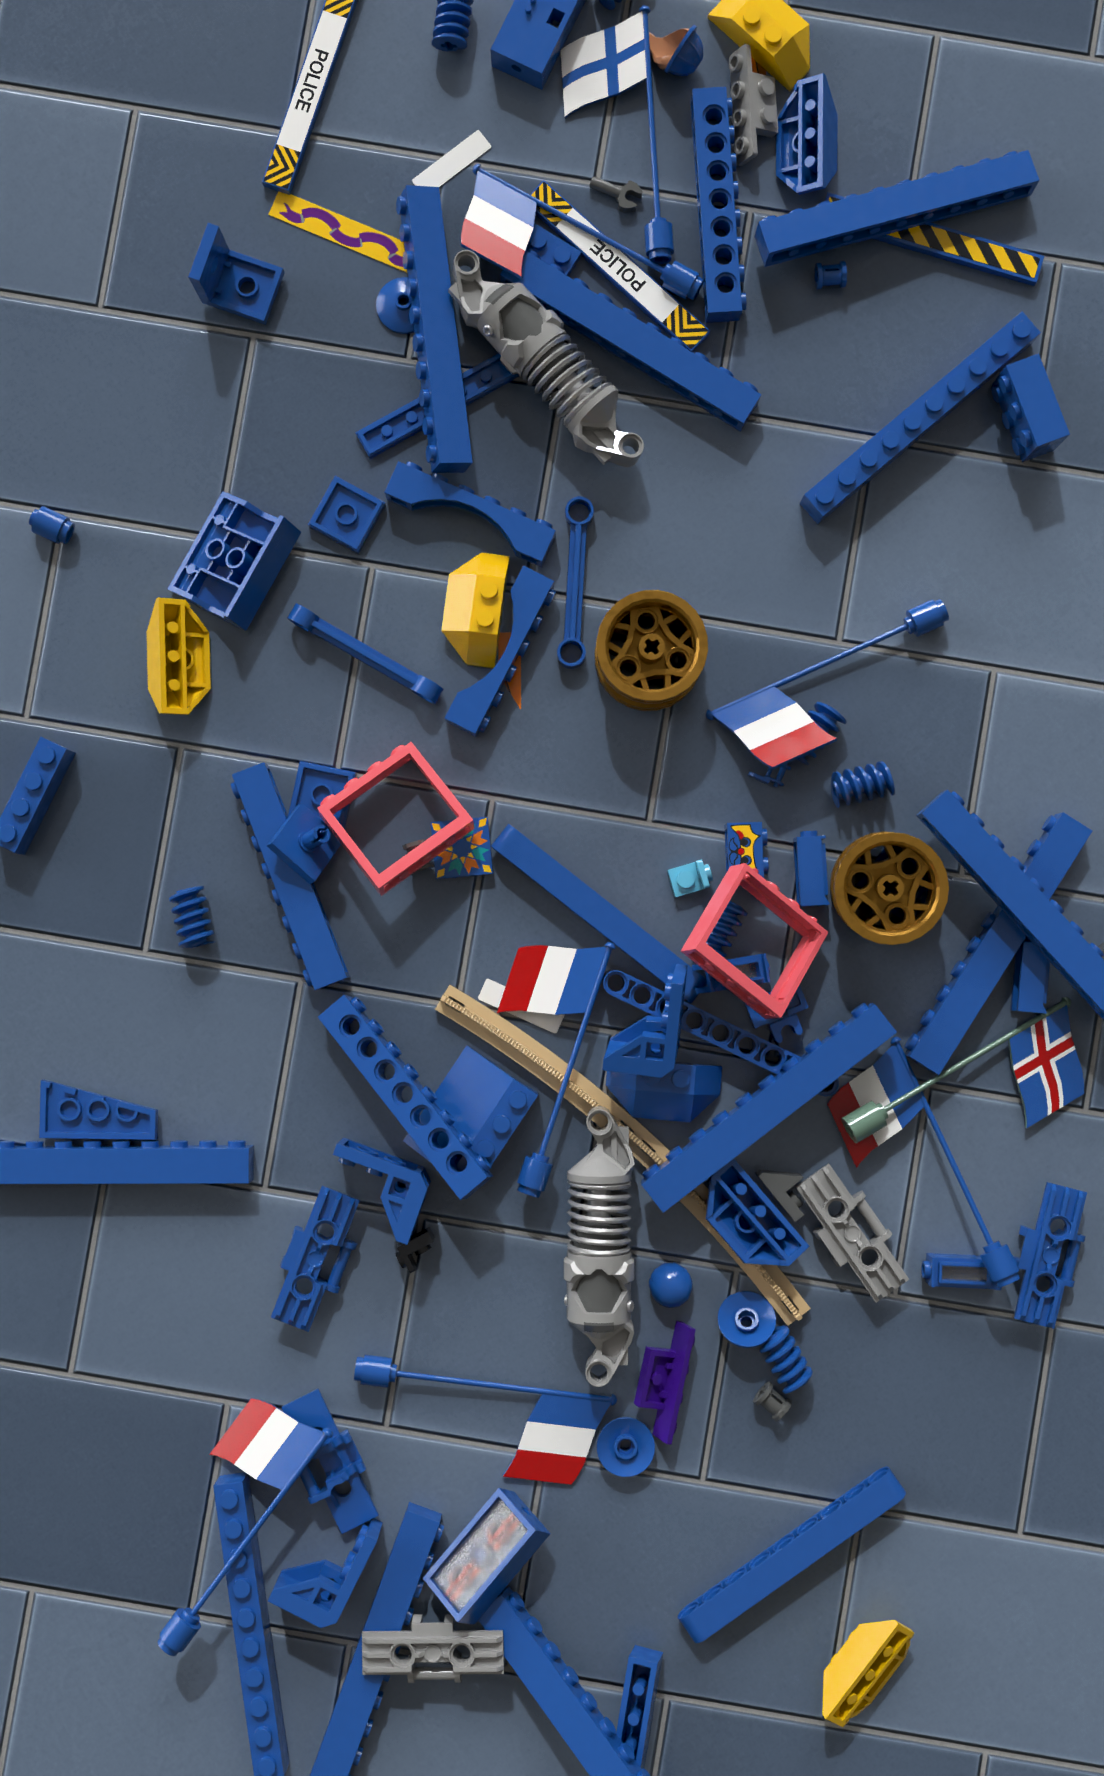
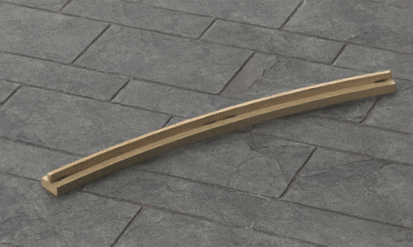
[435,985,811,1326]

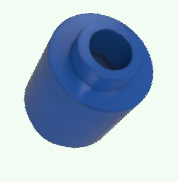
[29,506,75,544]

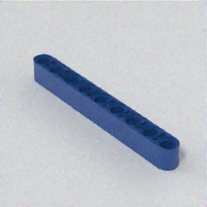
[491,824,707,1004]
[602,970,839,1097]
[677,1467,906,1643]

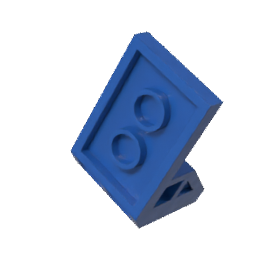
[602,964,688,1078]
[333,1138,431,1245]
[268,1518,383,1628]

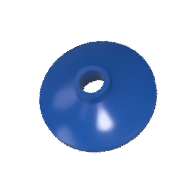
[376,277,415,334]
[718,1291,776,1348]
[597,1417,655,1477]

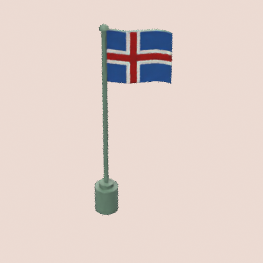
[841,997,1084,1143]

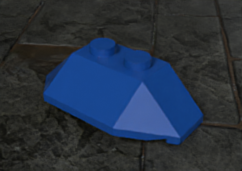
[776,73,838,195]
[606,1062,722,1122]
[705,1159,809,1266]

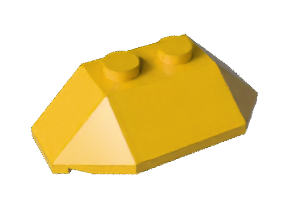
[707,0,810,92]
[441,553,510,669]
[146,597,211,715]
[822,1620,914,1727]

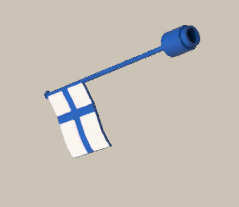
[561,5,674,264]

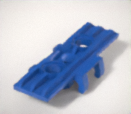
[1013,1182,1087,1329]
[271,1186,360,1332]
[281,1388,379,1534]

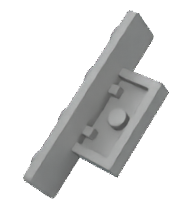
[729,44,778,166]

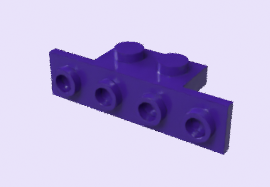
[634,1321,696,1445]

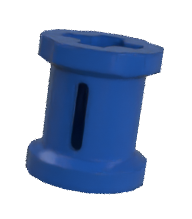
[814,261,847,290]

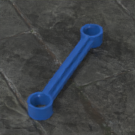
[557,496,594,669]
[287,603,444,704]

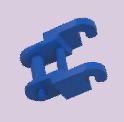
[748,763,791,788]

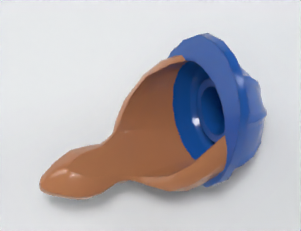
[649,25,703,76]

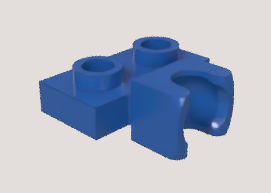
[744,985,809,1043]

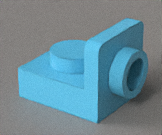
[667,859,713,898]

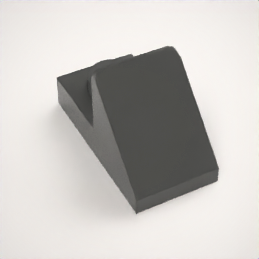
[755,1170,804,1222]

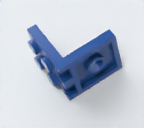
[188,223,285,325]

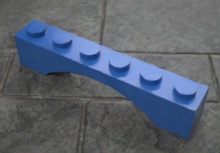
[384,461,556,568]
[445,565,557,737]

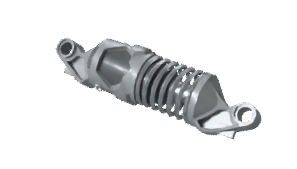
[448,250,644,467]
[564,1106,635,1387]

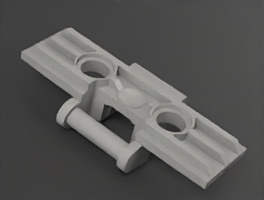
[795,1163,909,1303]
[362,1614,504,1683]

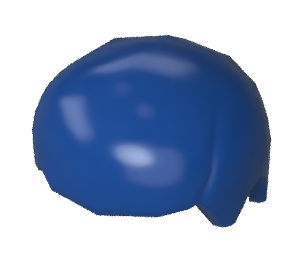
[649,1263,693,1308]

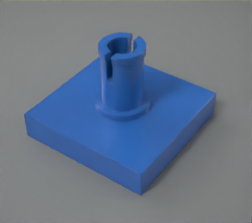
[267,803,341,884]

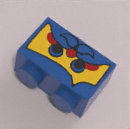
[724,822,769,878]

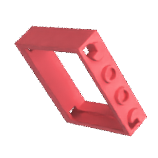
[317,742,474,896]
[681,863,828,1019]

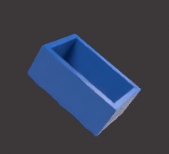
[991,353,1070,462]

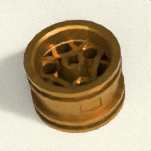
[595,590,708,711]
[830,831,949,945]

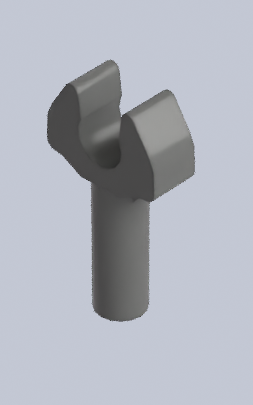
[589,176,643,213]

